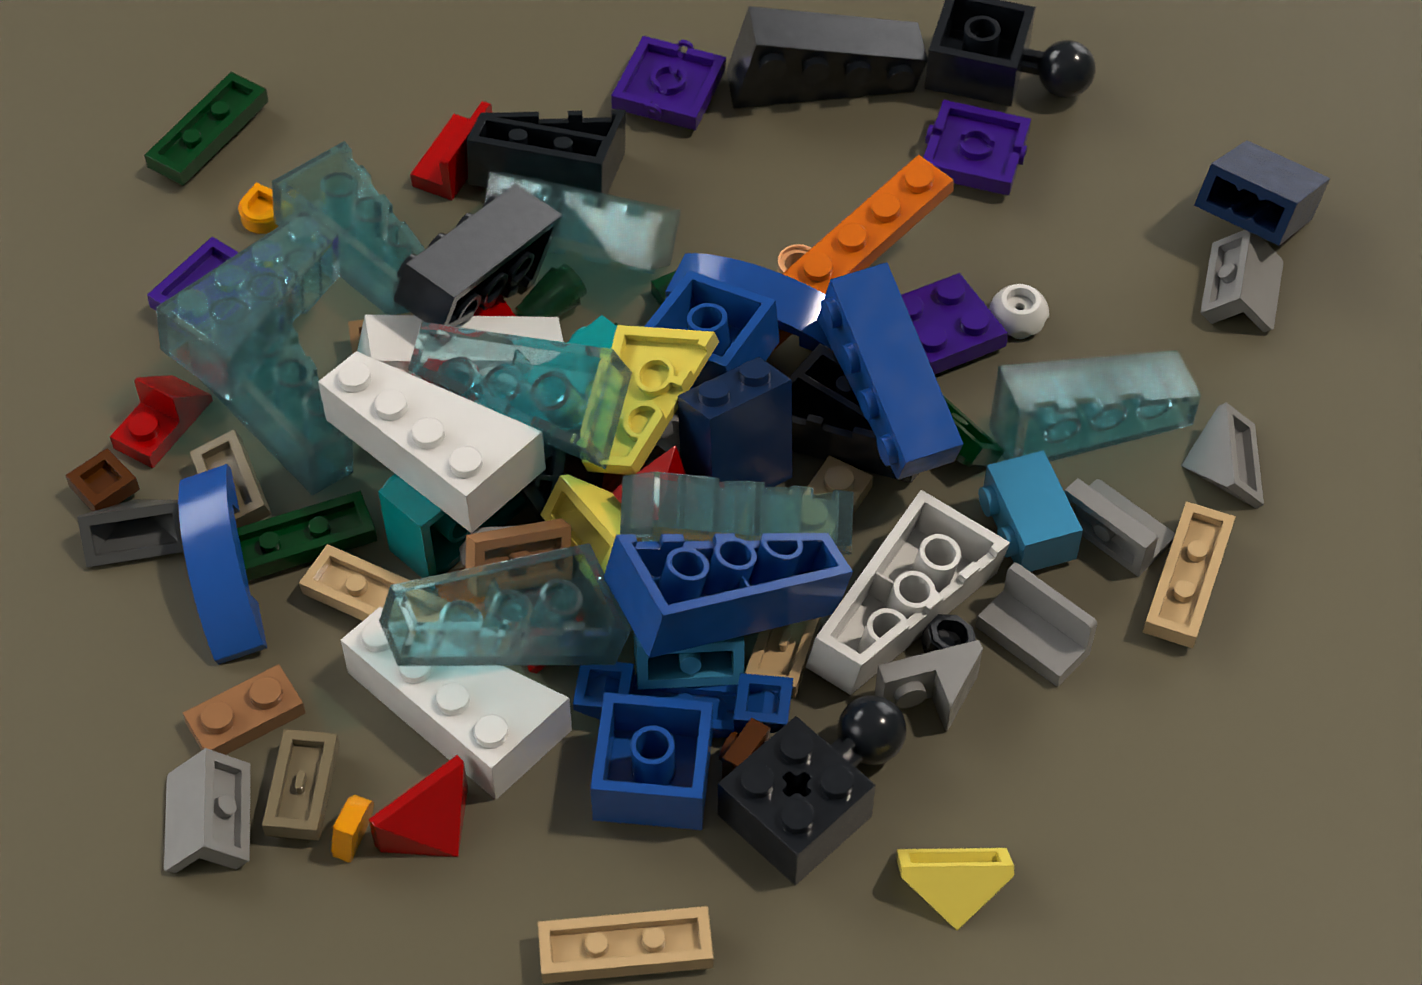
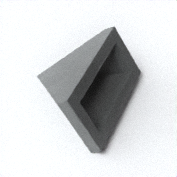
[77,499,184,567]

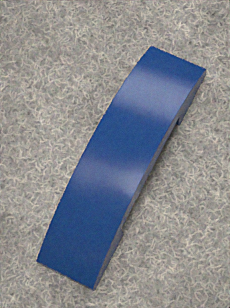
[665,253,833,351]
[178,464,267,665]
[573,659,793,738]

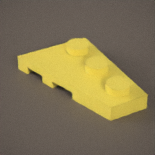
[582,325,719,475]

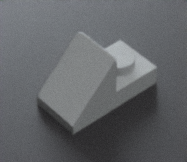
[875,640,983,731]

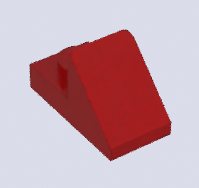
[110,375,213,469]

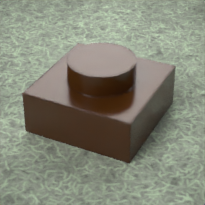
[65,448,140,512]
[719,717,770,779]

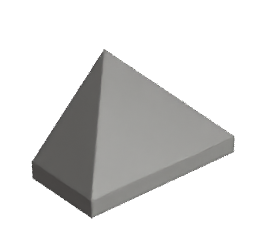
[1181,402,1264,509]

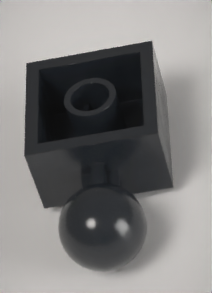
[924,0,1096,107]
[717,695,907,886]

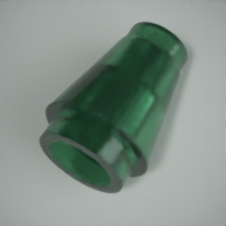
[514,264,587,317]

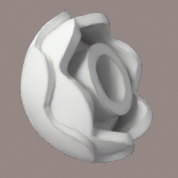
[989,284,1049,339]

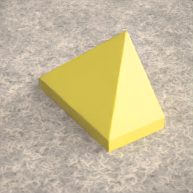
[540,474,633,585]
[896,848,1014,931]

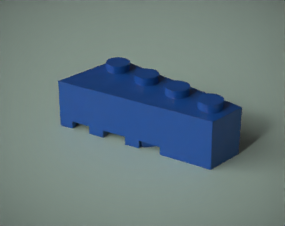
[817,262,963,480]
[603,533,853,658]

